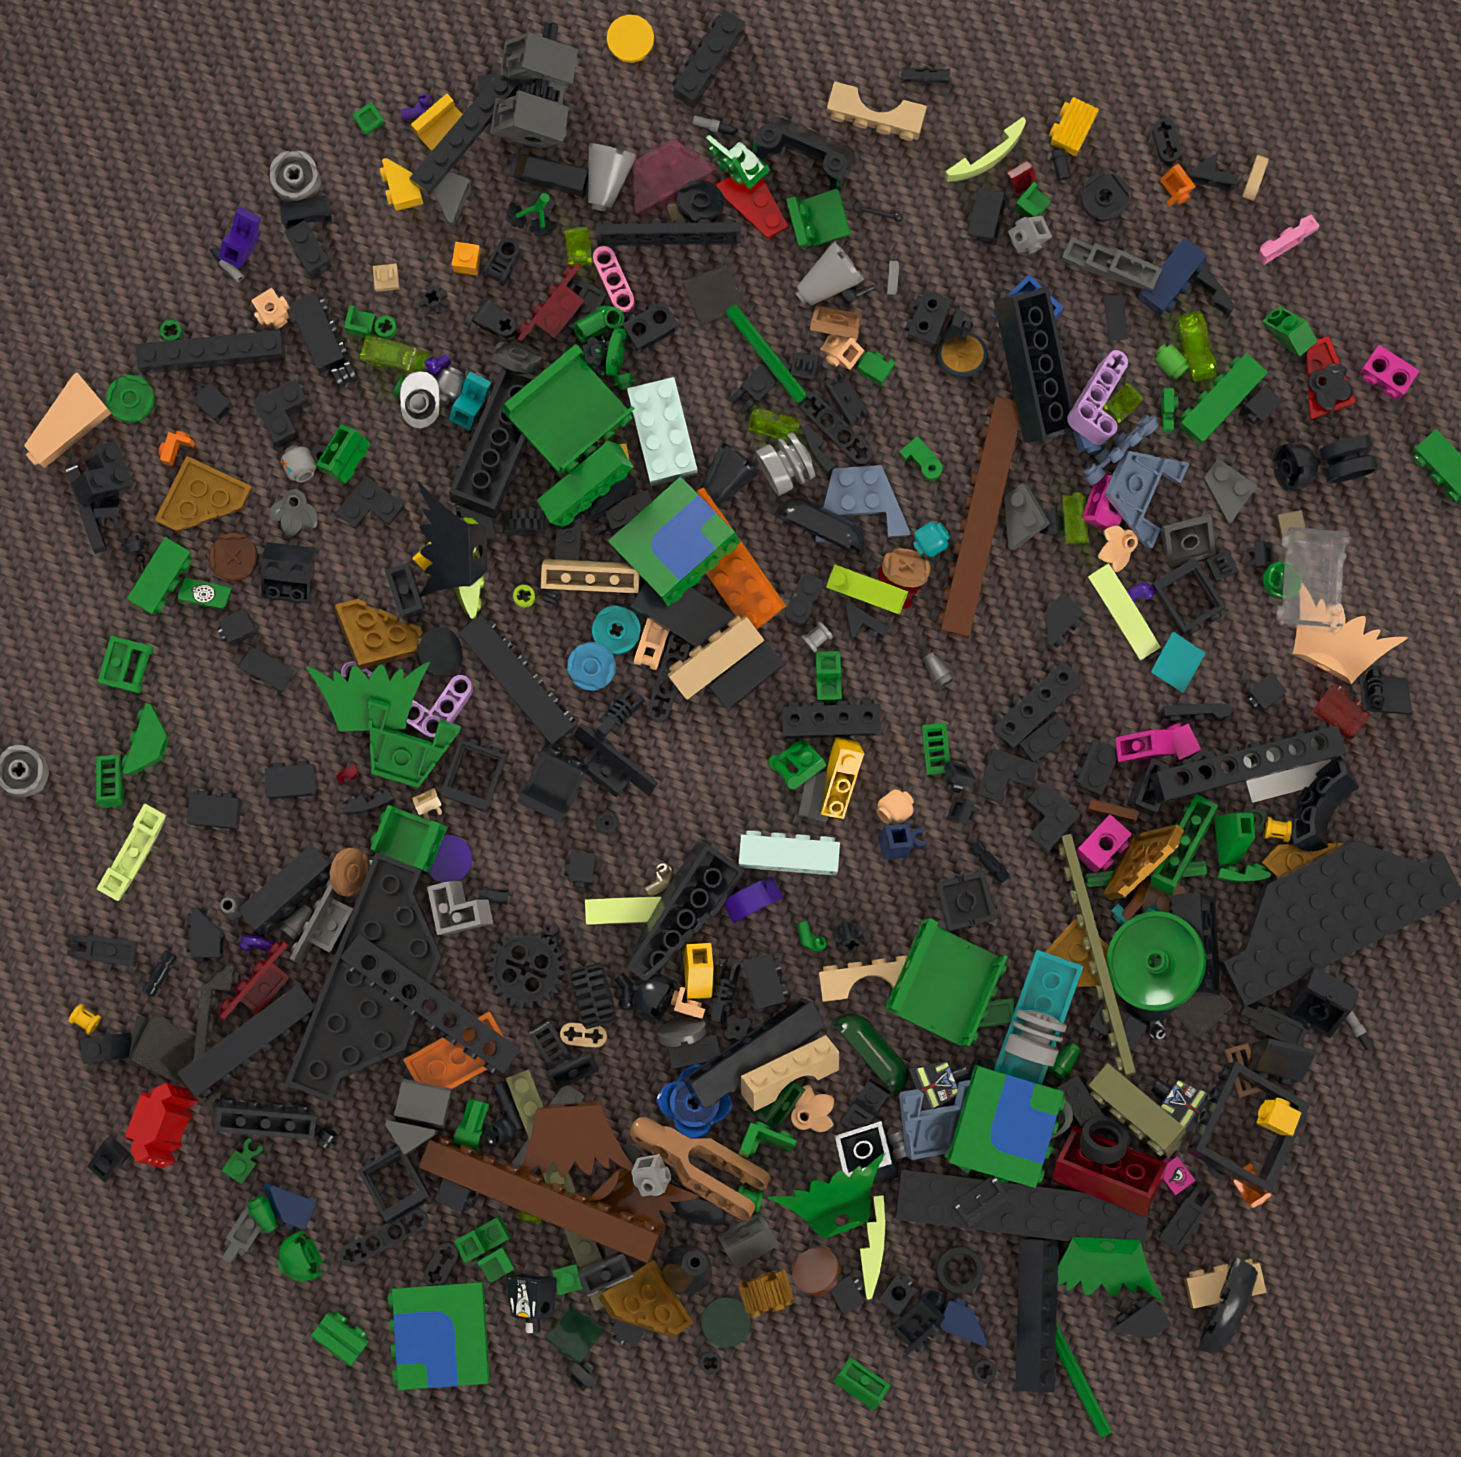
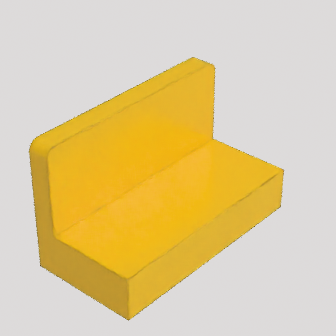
[411,94,463,151]

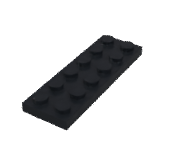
[596,219,741,246]

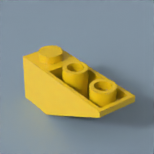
[820,737,864,819]

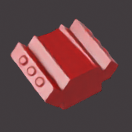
[125,1083,199,1168]

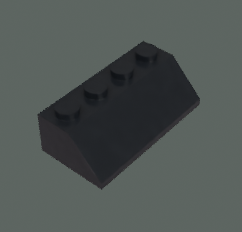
[1169,893,1220,997]

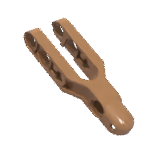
[630,1117,771,1220]

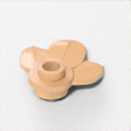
[1098,525,1138,572]
[791,1085,834,1132]

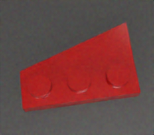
[716,177,789,240]
[1305,336,1356,421]

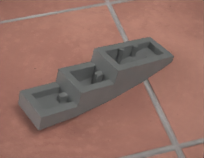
[1061,237,1162,291]

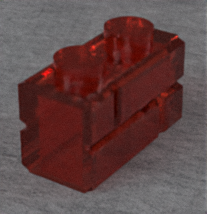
[1311,685,1371,740]

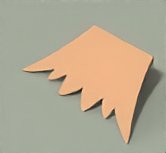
[1292,584,1407,684]

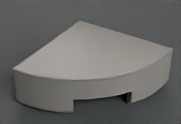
[887,261,899,295]

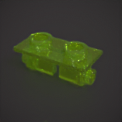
[748,408,800,441]
[1062,492,1089,544]

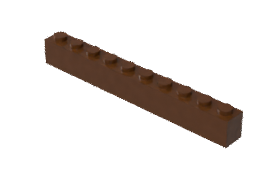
[937,396,1020,639]
[419,1135,663,1263]

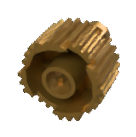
[738,1270,794,1318]

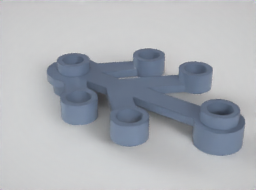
[1083,415,1159,486]

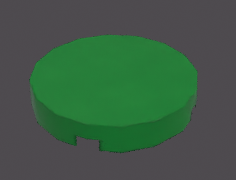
[606,327,627,377]
[106,375,155,423]

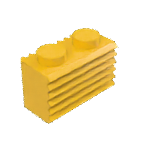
[1049,97,1099,157]

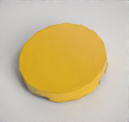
[607,14,654,63]

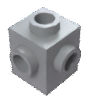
[1008,216,1052,254]
[631,1154,671,1197]

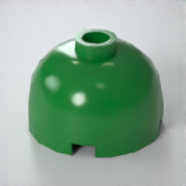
[277,1230,324,1282]

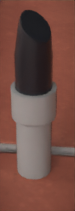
[692,115,738,135]
[209,247,244,282]
[1346,1011,1375,1051]

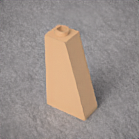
[24,372,112,468]

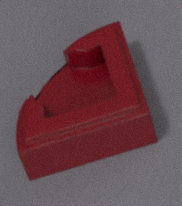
[335,764,361,785]

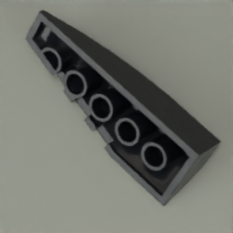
[625,841,745,981]

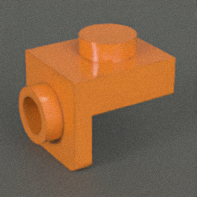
[1160,164,1196,206]
[158,431,195,467]
[1230,1163,1272,1208]

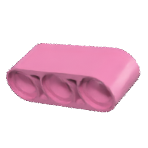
[593,246,635,316]

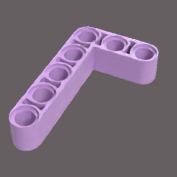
[341,662,473,740]

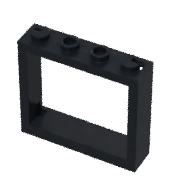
[1186,1062,1310,1194]

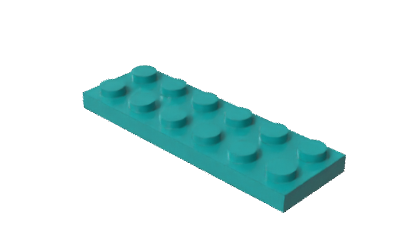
[994,949,1084,1085]

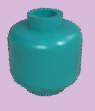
[913,521,951,557]

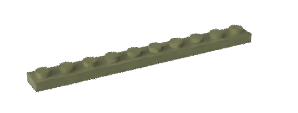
[1057,834,1135,1077]
[506,1069,613,1311]

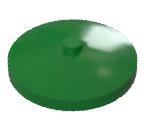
[1106,911,1206,1011]

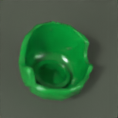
[1263,561,1301,599]

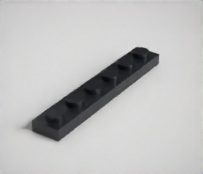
[409,72,518,195]

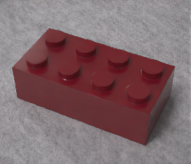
[1052,1126,1167,1217]

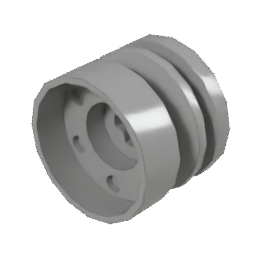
[755,432,816,496]
[1005,1009,1067,1066]

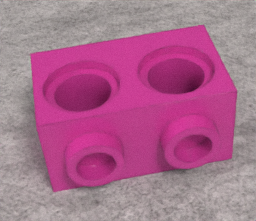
[1359,345,1419,400]

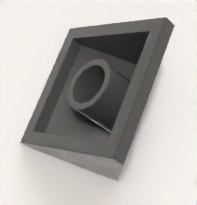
[1159,514,1216,568]
[394,1079,451,1132]
[385,1120,439,1155]

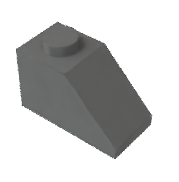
[434,172,471,229]

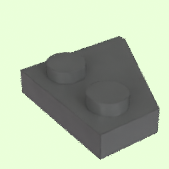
[1203,458,1257,525]
[1004,483,1050,550]

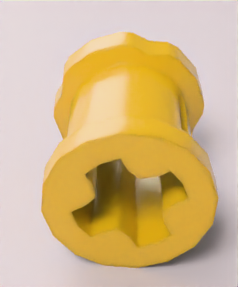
[1263,817,1292,842]
[68,1004,102,1035]

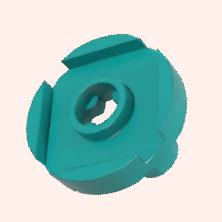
[592,606,641,655]

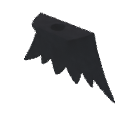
[417,481,487,597]

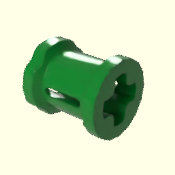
[738,1185,764,1212]

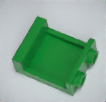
[370,805,447,873]

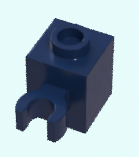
[878,823,927,860]

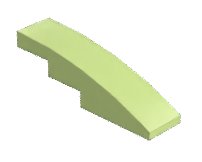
[1088,564,1161,661]
[585,897,661,925]
[860,1195,885,1299]

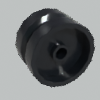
[1318,435,1380,484]

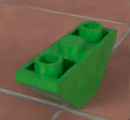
[121,703,170,777]

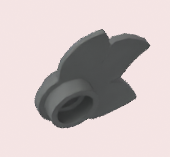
[270,489,318,538]

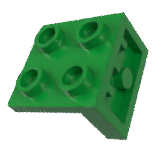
[706,135,770,189]
[786,189,851,249]
[738,1122,797,1160]

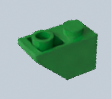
[1262,306,1318,357]
[1214,813,1255,865]

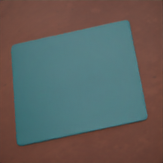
[1151,632,1205,693]

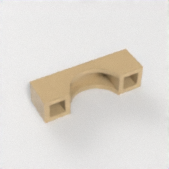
[826,81,927,141]
[818,955,908,1002]
[741,1035,839,1111]

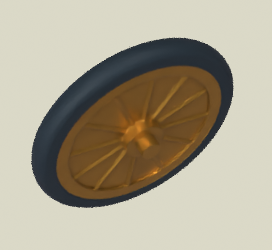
[937,332,988,378]

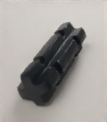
[970,841,1010,884]
[142,950,177,997]

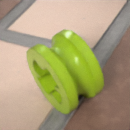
[513,585,535,608]

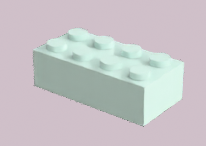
[627,377,698,486]
[739,831,840,875]

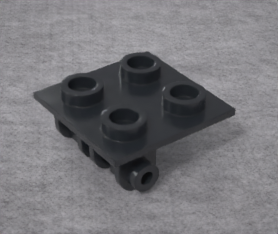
[1359,665,1412,715]

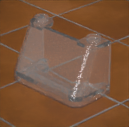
[1277,527,1349,634]

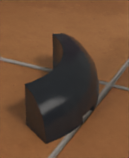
[1292,756,1359,851]
[663,1161,725,1226]
[1197,1258,1258,1353]

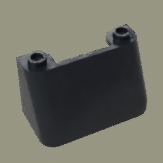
[753,117,856,194]

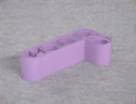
[1068,350,1128,445]

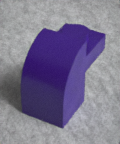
[219,207,261,268]
[723,876,784,923]

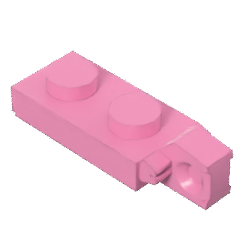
[1257,215,1319,265]

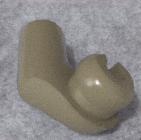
[645,863,673,897]

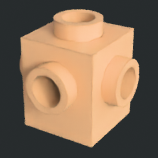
[251,288,290,330]
[820,334,864,370]

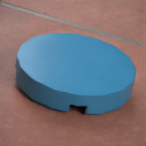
[567,642,616,691]

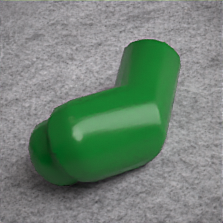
[796,921,827,952]

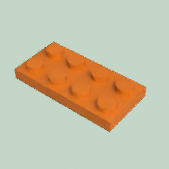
[403,1011,505,1090]

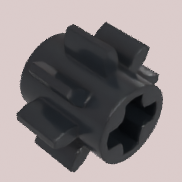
[418,285,448,315]
[833,921,865,952]

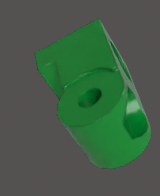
[898,436,943,482]

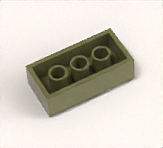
[1088,1063,1188,1158]

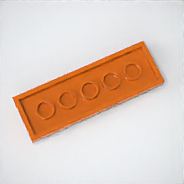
[696,488,787,630]

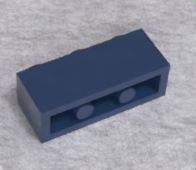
[1138,238,1207,317]

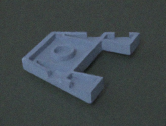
[1105,451,1189,548]
[815,465,910,543]
[899,1080,970,1160]

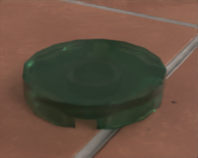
[701,1297,751,1348]

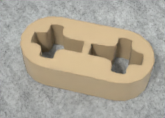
[1242,155,1269,201]
[560,1023,607,1048]

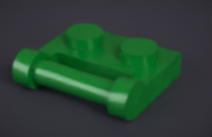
[98,636,154,694]
[768,738,827,789]

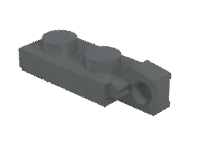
[222,1196,262,1264]

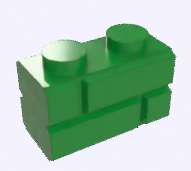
[316,425,370,484]
[310,1311,370,1367]

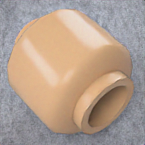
[877,789,913,825]

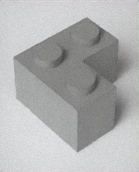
[427,881,493,935]

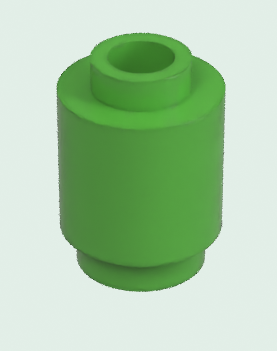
[1154,344,1190,380]

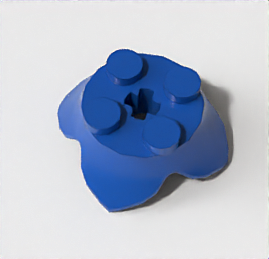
[657,1064,733,1139]

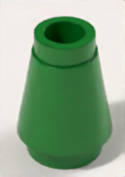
[1047,1042,1082,1080]
[246,1194,279,1233]

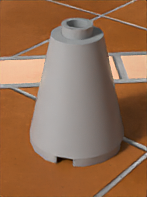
[588,143,636,212]
[796,242,864,306]

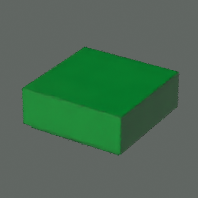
[352,102,385,136]

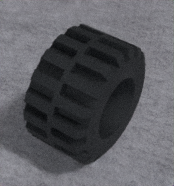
[570,962,616,1030]

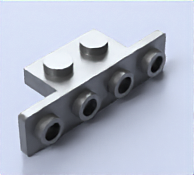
[290,878,353,965]

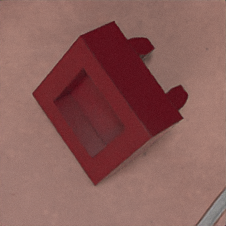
[1006,161,1037,194]

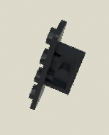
[574,723,658,798]

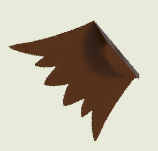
[519,1101,634,1177]
[588,1163,699,1257]

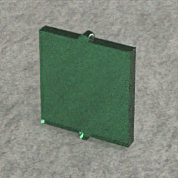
[546,1306,604,1364]

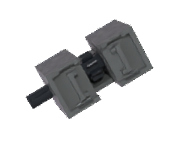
[490,22,578,149]

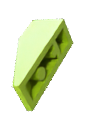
[826,564,908,615]

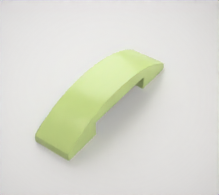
[944,117,1026,182]
[97,803,167,901]

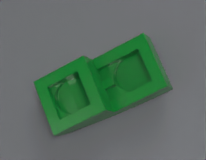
[816,651,842,704]
[453,1216,512,1263]

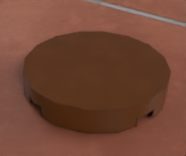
[209,533,258,582]
[792,1247,841,1296]

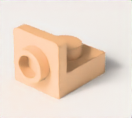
[671,987,705,1019]

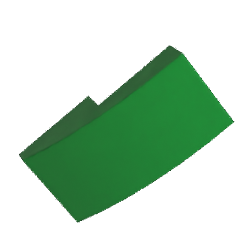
[1215,863,1271,883]

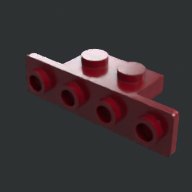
[516,263,584,342]
[218,939,290,1020]

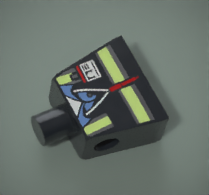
[908,1061,970,1111]
[1151,1079,1209,1135]

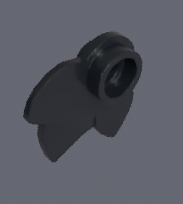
[1307,364,1353,411]

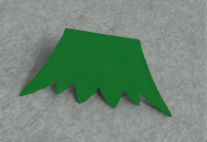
[305,662,430,731]
[767,1153,886,1239]
[1057,1237,1163,1300]

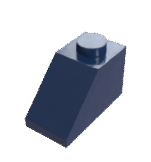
[263,1182,316,1231]
[940,1297,987,1347]

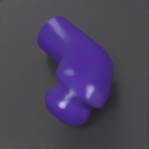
[401,94,433,121]
[425,354,451,374]
[1127,583,1155,603]
[239,934,274,953]

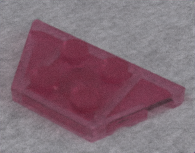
[632,139,717,216]

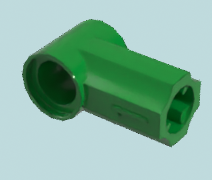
[573,305,624,343]
[453,1098,490,1151]

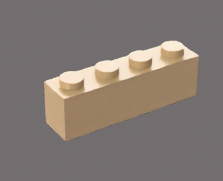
[541,559,641,593]
[667,615,764,700]

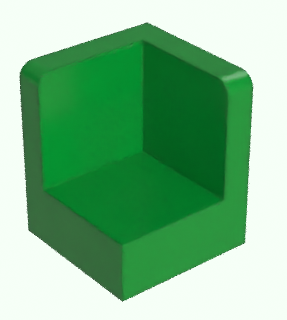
[1015,182,1051,218]
[344,305,376,339]
[476,1247,516,1283]

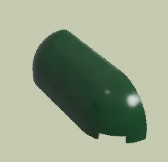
[831,1013,908,1097]

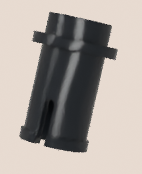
[1050,149,1072,181]
[478,886,509,905]

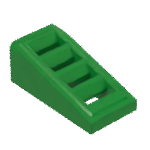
[921,723,950,775]
[96,754,124,808]

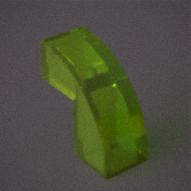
[1177,311,1217,382]
[359,336,432,375]

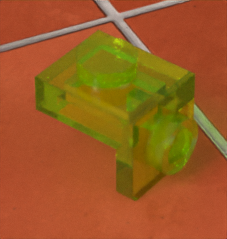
[565,227,593,266]
[1102,382,1144,425]

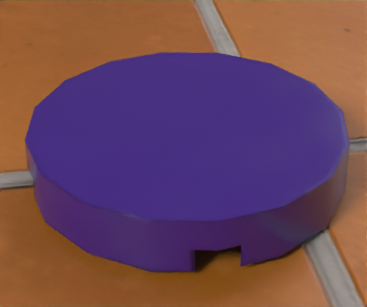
[427,835,472,883]

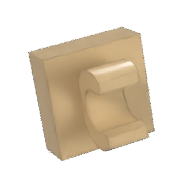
[373,264,400,292]
[412,788,442,820]

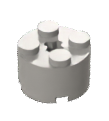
[270,151,321,202]
[0,745,49,797]

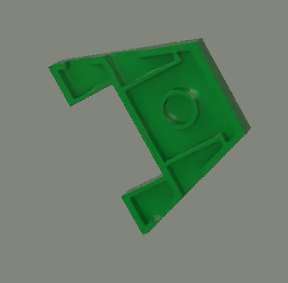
[367,698,461,788]

